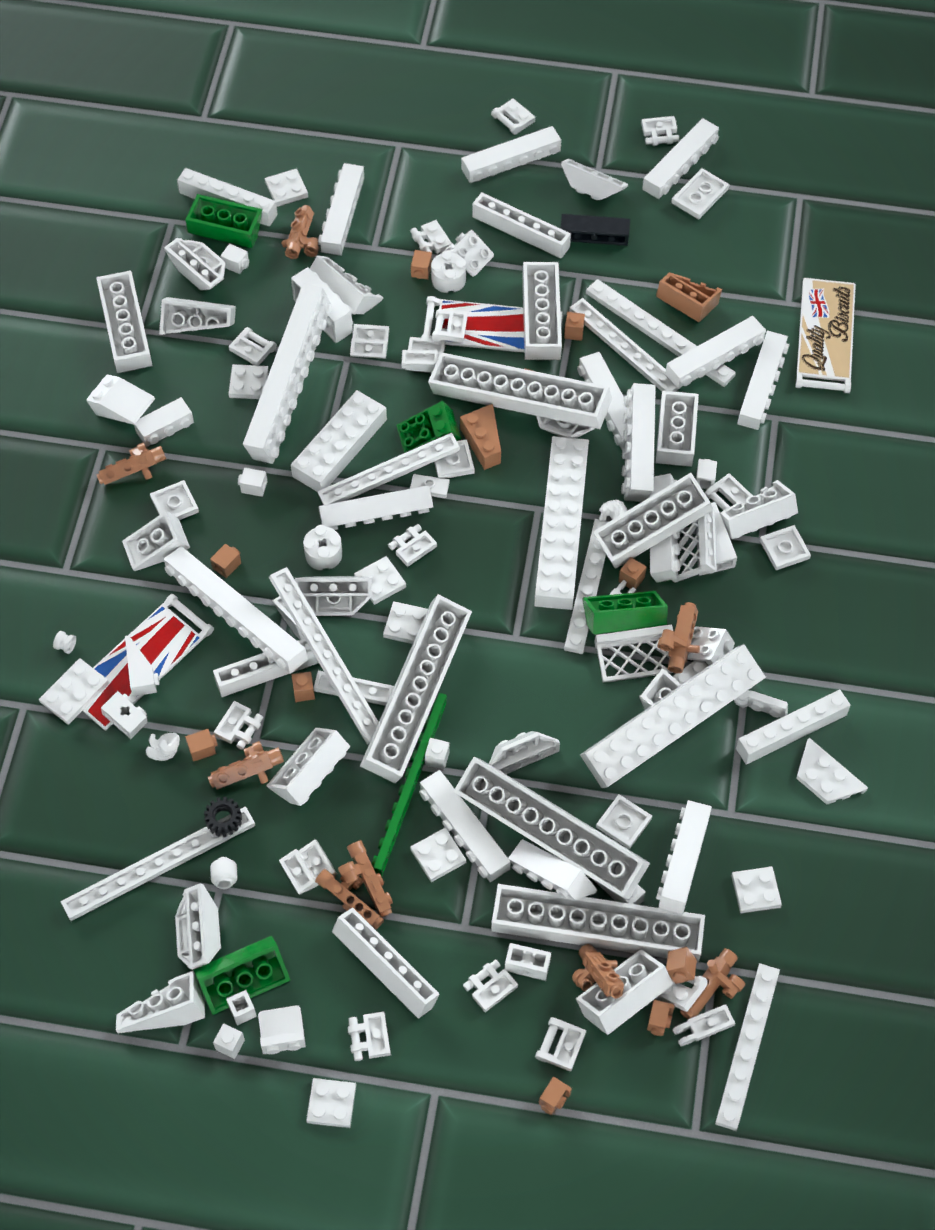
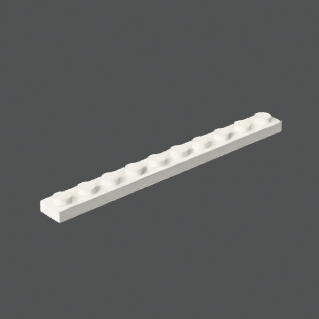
[586,279,736,387]
[269,567,379,745]
[61,806,256,921]

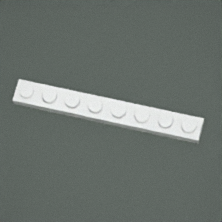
[569,298,681,392]
[317,433,460,505]
[564,519,609,654]
[715,963,780,1131]

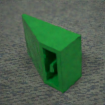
[396,401,461,453]

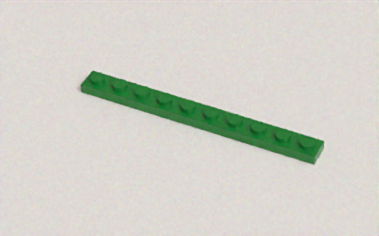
[372,693,447,877]

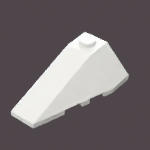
[116,971,205,1033]

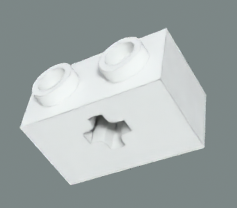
[101,691,147,739]
[505,943,551,981]

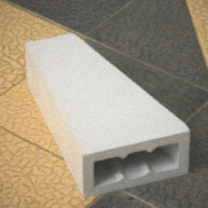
[696,502,737,576]

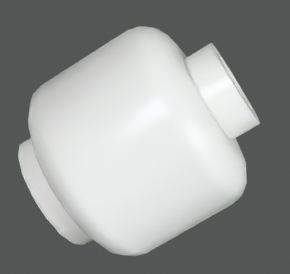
[210,857,237,889]

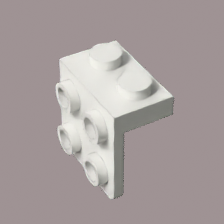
[445,229,494,276]
[687,626,735,666]
[258,1005,306,1054]

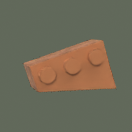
[656,272,722,322]
[460,404,501,470]

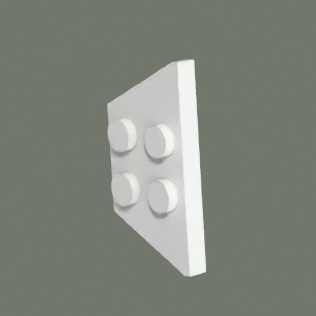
[796,738,868,804]

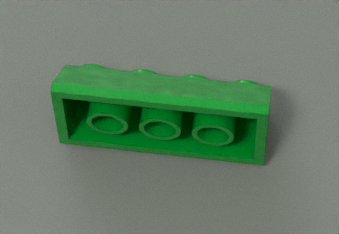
[185,194,262,248]
[582,591,668,635]
[194,936,291,1015]

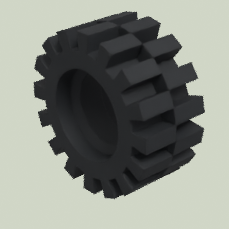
[204,797,242,837]

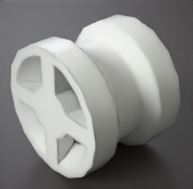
[53,631,76,654]

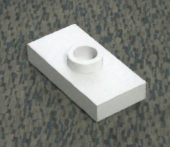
[402,350,438,369]
[410,474,450,498]

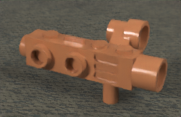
[282,205,319,259]
[96,442,166,485]
[657,602,700,673]
[208,741,284,789]
[338,840,393,918]
[315,869,384,929]
[572,944,624,998]
[680,948,745,1019]

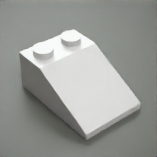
[86,375,155,425]
[122,511,190,571]

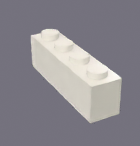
[310,256,383,315]
[159,297,236,335]
[720,480,798,539]
[508,839,597,900]

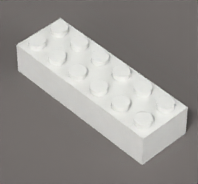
[522,262,562,360]
[96,271,153,373]
[621,383,655,502]
[291,390,387,492]
[593,473,713,569]

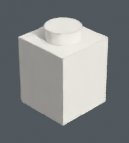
[221,244,249,274]
[696,459,717,489]
[238,468,267,497]
[425,738,450,770]
[227,990,257,1025]
[213,1024,245,1059]

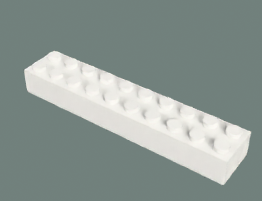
[243,283,332,464]
[428,353,612,429]
[534,436,589,610]
[360,594,472,783]
[580,645,766,788]
[453,757,650,899]
[491,884,705,963]

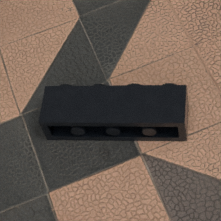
[560,214,630,246]

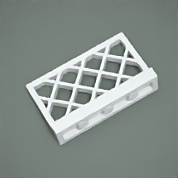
[672,505,717,582]
[594,625,673,683]

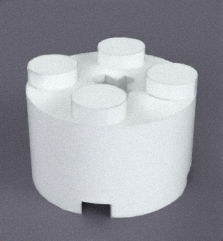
[431,250,466,293]
[303,525,342,570]

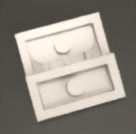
[350,324,389,359]
[279,840,337,894]

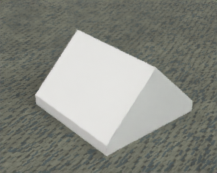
[639,668,681,710]

